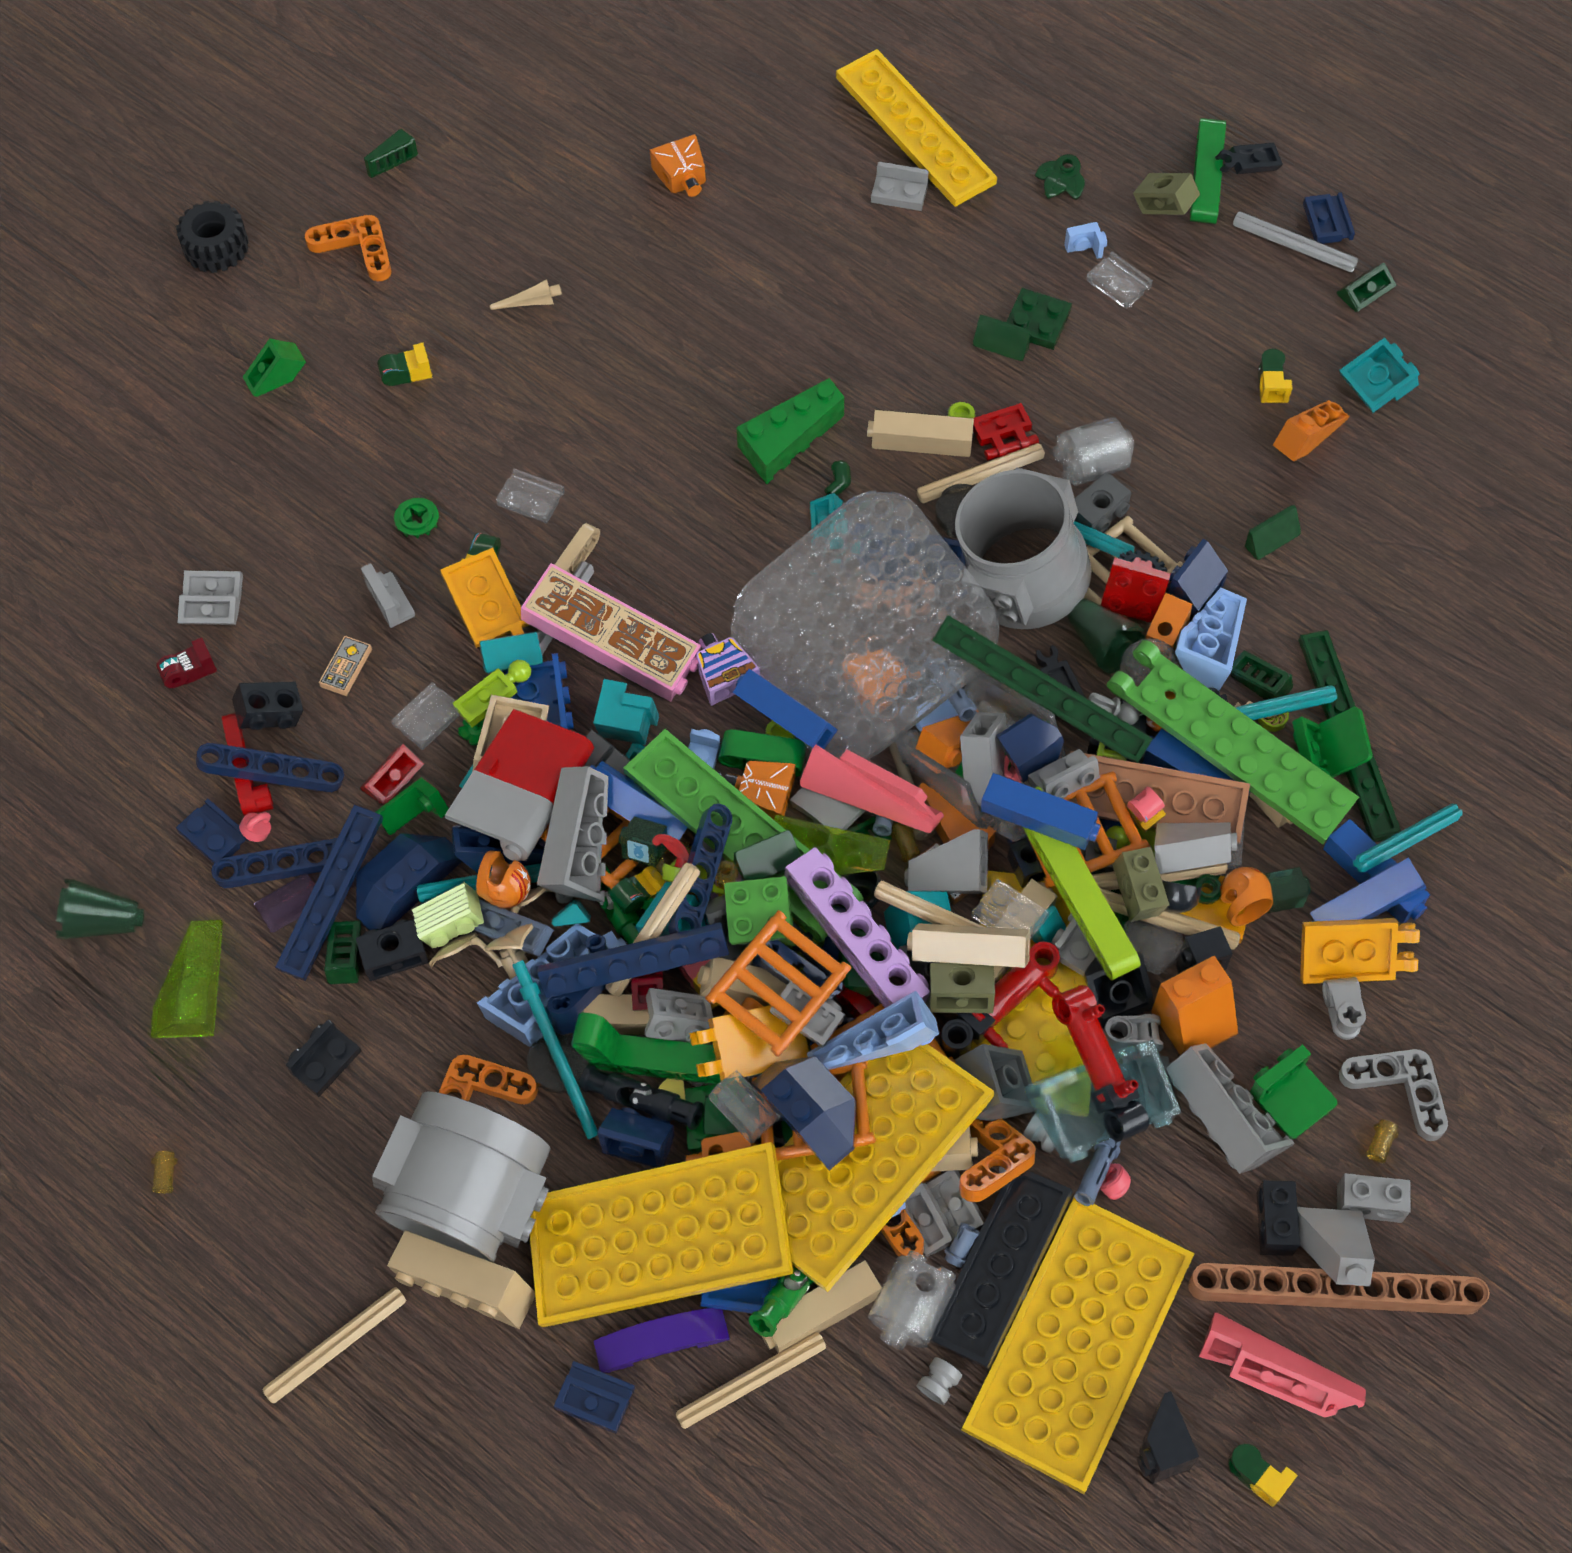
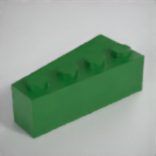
[736,378,844,484]

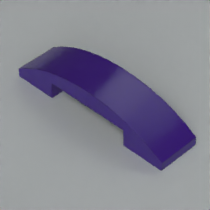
[594,1308,730,1373]

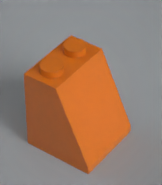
[1151,956,1238,1055]

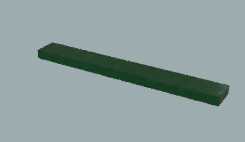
[931,615,1153,763]
[1298,630,1401,842]

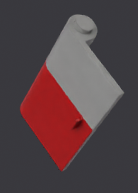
[445,709,594,861]

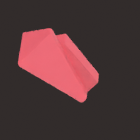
[800,745,944,833]
[1199,1313,1366,1418]

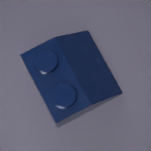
[598,1107,675,1168]

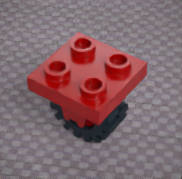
[1100,550,1171,623]

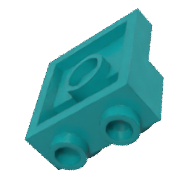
[1339,337,1420,413]

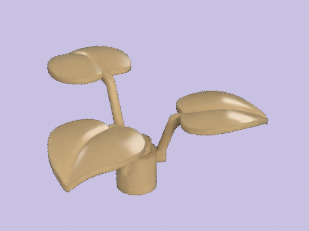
[429,886,552,980]

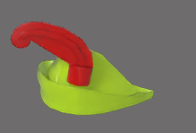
[652,834,725,895]

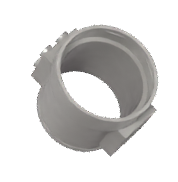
[955,467,1092,629]
[372,1092,551,1263]

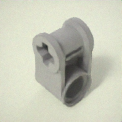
[1322,977,1366,1040]
[1103,1014,1164,1053]

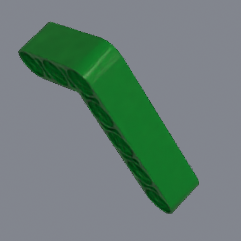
[571,1012,739,1086]

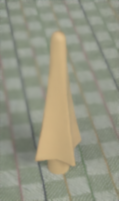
[490,279,562,310]

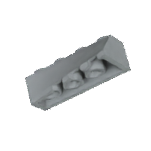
[537,766,608,902]
[1165,1043,1295,1174]

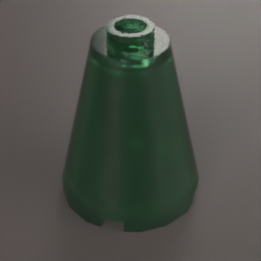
[1068,599,1145,674]
[56,878,145,939]

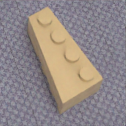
[387,1230,535,1329]

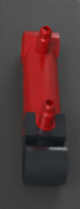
[940,941,1061,1060]
[1052,985,1149,1142]

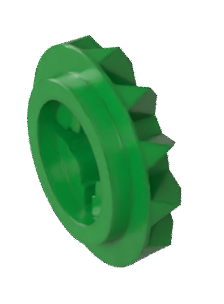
[394,498,440,539]

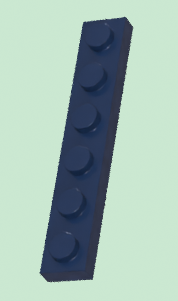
[275,805,383,981]
[537,922,729,999]

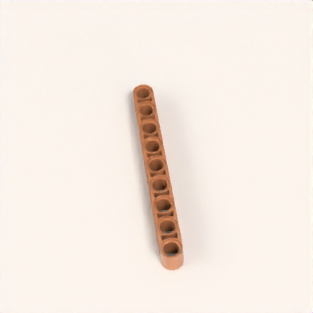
[1188,1263,1490,1315]

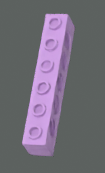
[784,847,930,1008]

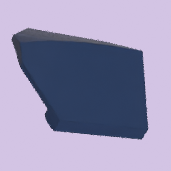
[996,713,1064,783]

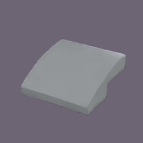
[177,570,243,625]
[790,787,865,837]
[905,1170,985,1256]

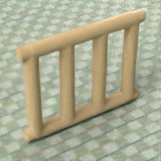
[1084,516,1183,628]

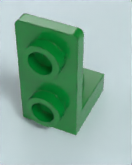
[375,777,449,835]

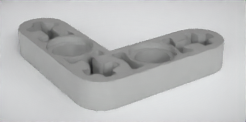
[1339,1049,1448,1141]

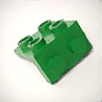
[1292,707,1373,778]
[1250,1044,1338,1139]

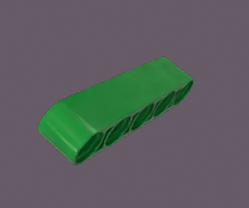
[1190,118,1226,224]

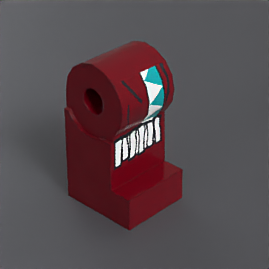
[156,637,217,688]

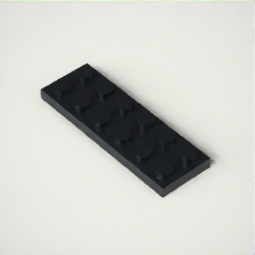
[928,1170,1073,1370]

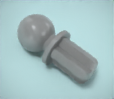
[1088,693,1139,725]

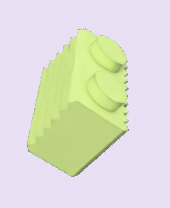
[412,882,484,948]

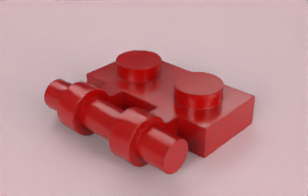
[973,403,1039,461]

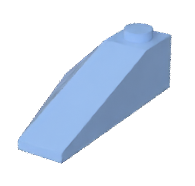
[1175,588,1247,691]
[807,991,939,1070]

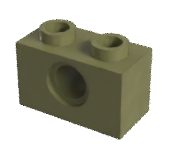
[1133,173,1200,215]
[1112,847,1170,922]
[929,963,995,1013]

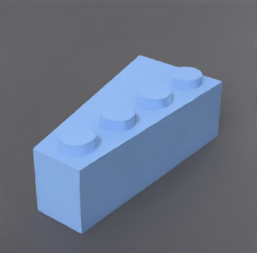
[477,924,595,1049]

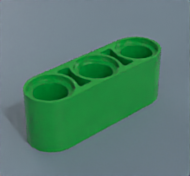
[718,729,807,777]

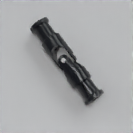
[579,1064,704,1130]

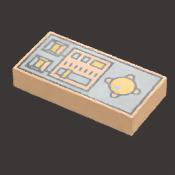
[319,636,372,696]

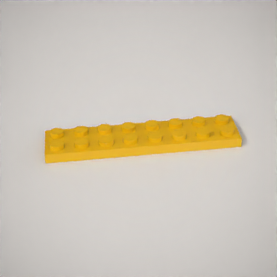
[836,49,997,207]

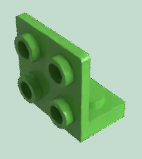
[724,876,795,947]

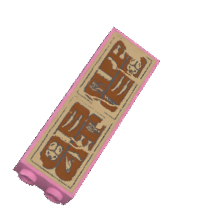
[521,563,701,702]

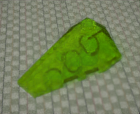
[774,815,891,875]
[151,920,223,1038]

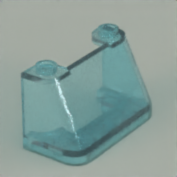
[1023,1040,1181,1163]

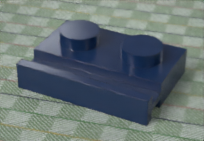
[1303,192,1355,244]
[176,799,249,864]
[554,1361,635,1434]

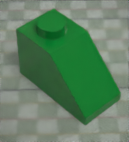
[243,338,306,397]

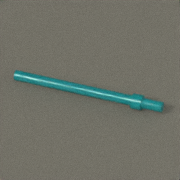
[512,960,598,1139]

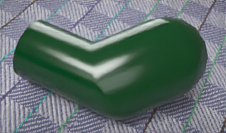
[824,460,851,496]

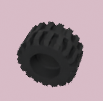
[176,201,249,273]

